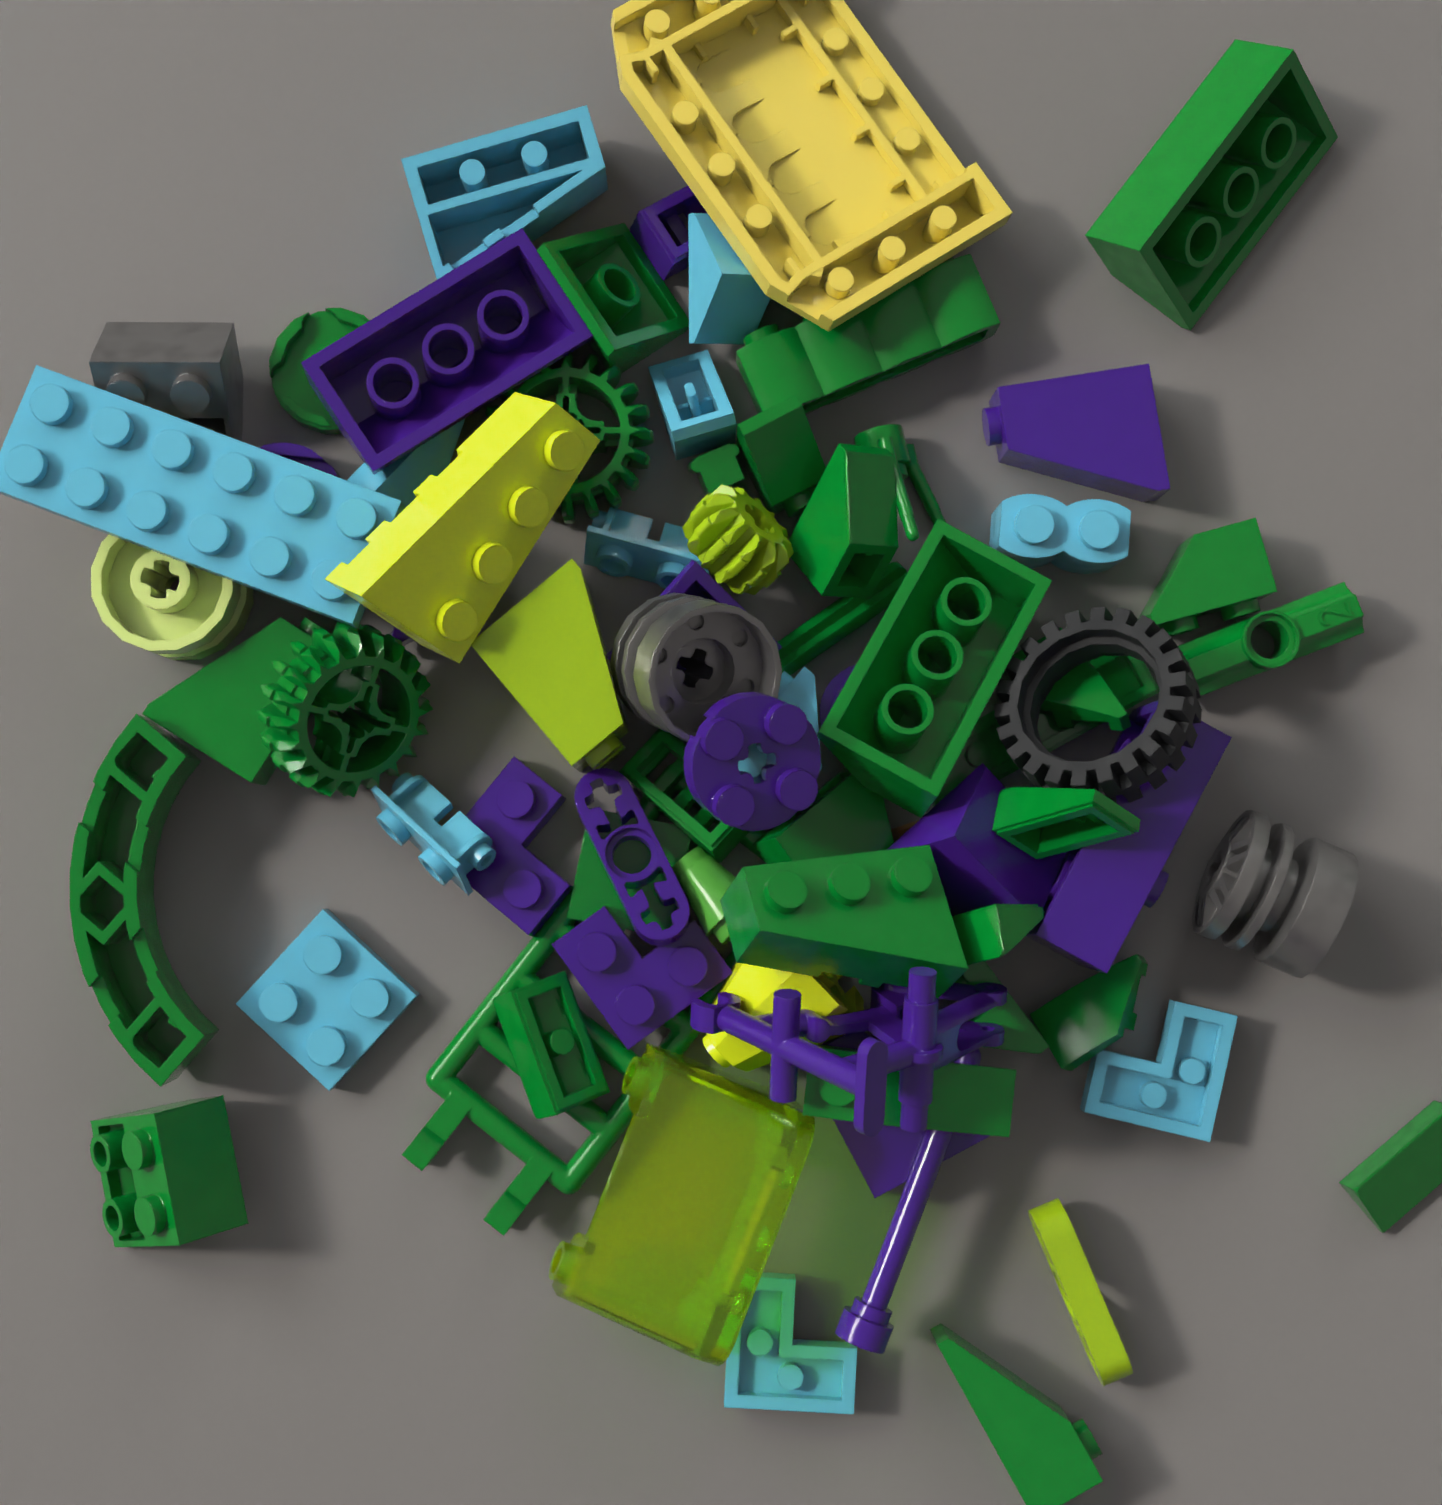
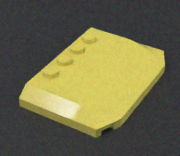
[611,0,1013,332]

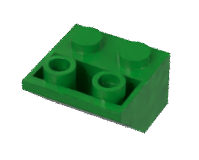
[90,1095,248,1247]

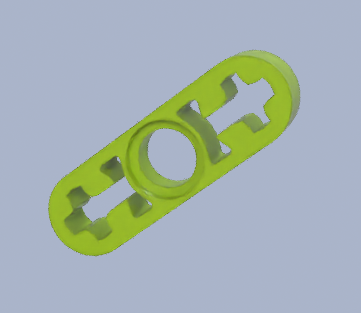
[1028,1198,1133,1387]

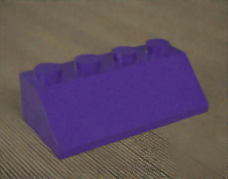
[301,228,593,475]

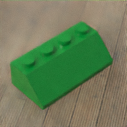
[1085,39,1338,331]
[817,519,1052,818]

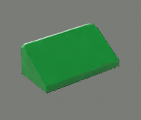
[952,904,1045,966]
[493,970,610,1119]
[1339,1100,1442,1233]

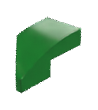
[1013,627,1131,731]
[1030,954,1148,1071]

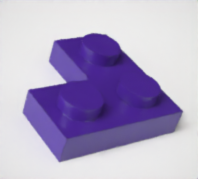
[465,756,573,937]
[551,906,733,1050]

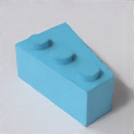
[401,105,608,279]

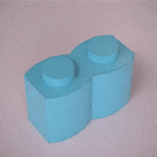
[989,494,1131,574]

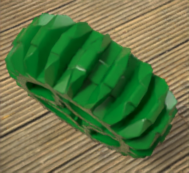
[485,352,654,524]
[256,622,433,797]

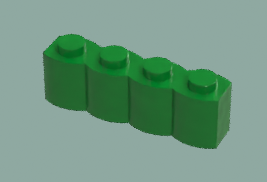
[736,254,1000,415]

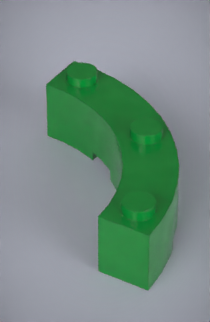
[70,714,219,1087]

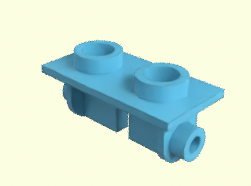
[584,507,710,589]
[371,772,496,896]

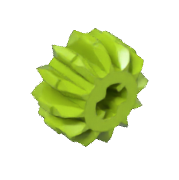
[682,484,794,595]

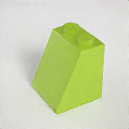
[471,559,629,772]

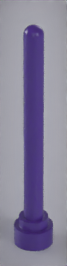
[835,1048,981,1354]

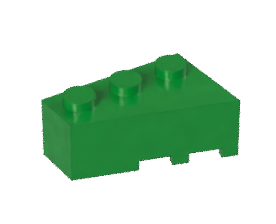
[720,845,968,998]

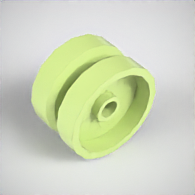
[91,535,254,660]

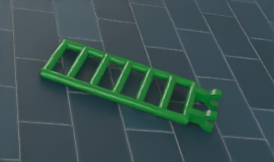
[402,764,767,1236]

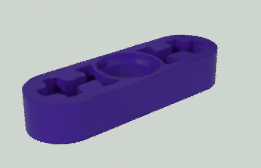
[574,768,690,946]

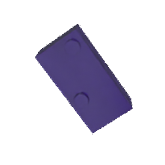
[1026,700,1232,973]

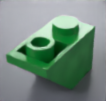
[789,443,899,598]
[1138,517,1277,637]

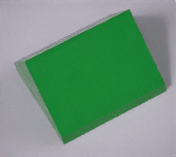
[537,223,689,374]

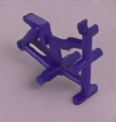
[690,967,1007,1137]

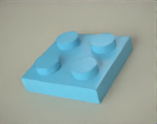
[236,909,420,1091]

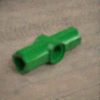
[1178,582,1364,696]

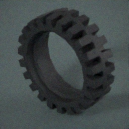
[994,607,1202,803]

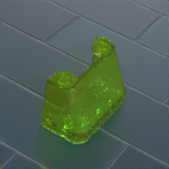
[549,1042,815,1366]

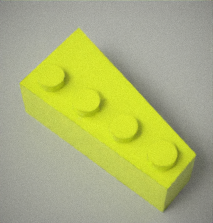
[325,392,600,664]

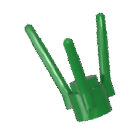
[853,424,946,541]

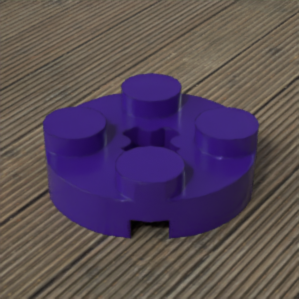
[684,692,821,831]

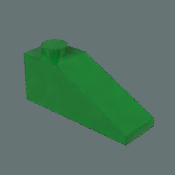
[802,1044,1016,1137]
[930,1323,1103,1505]

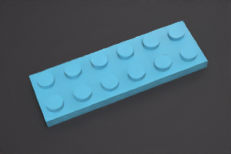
[0,365,406,628]

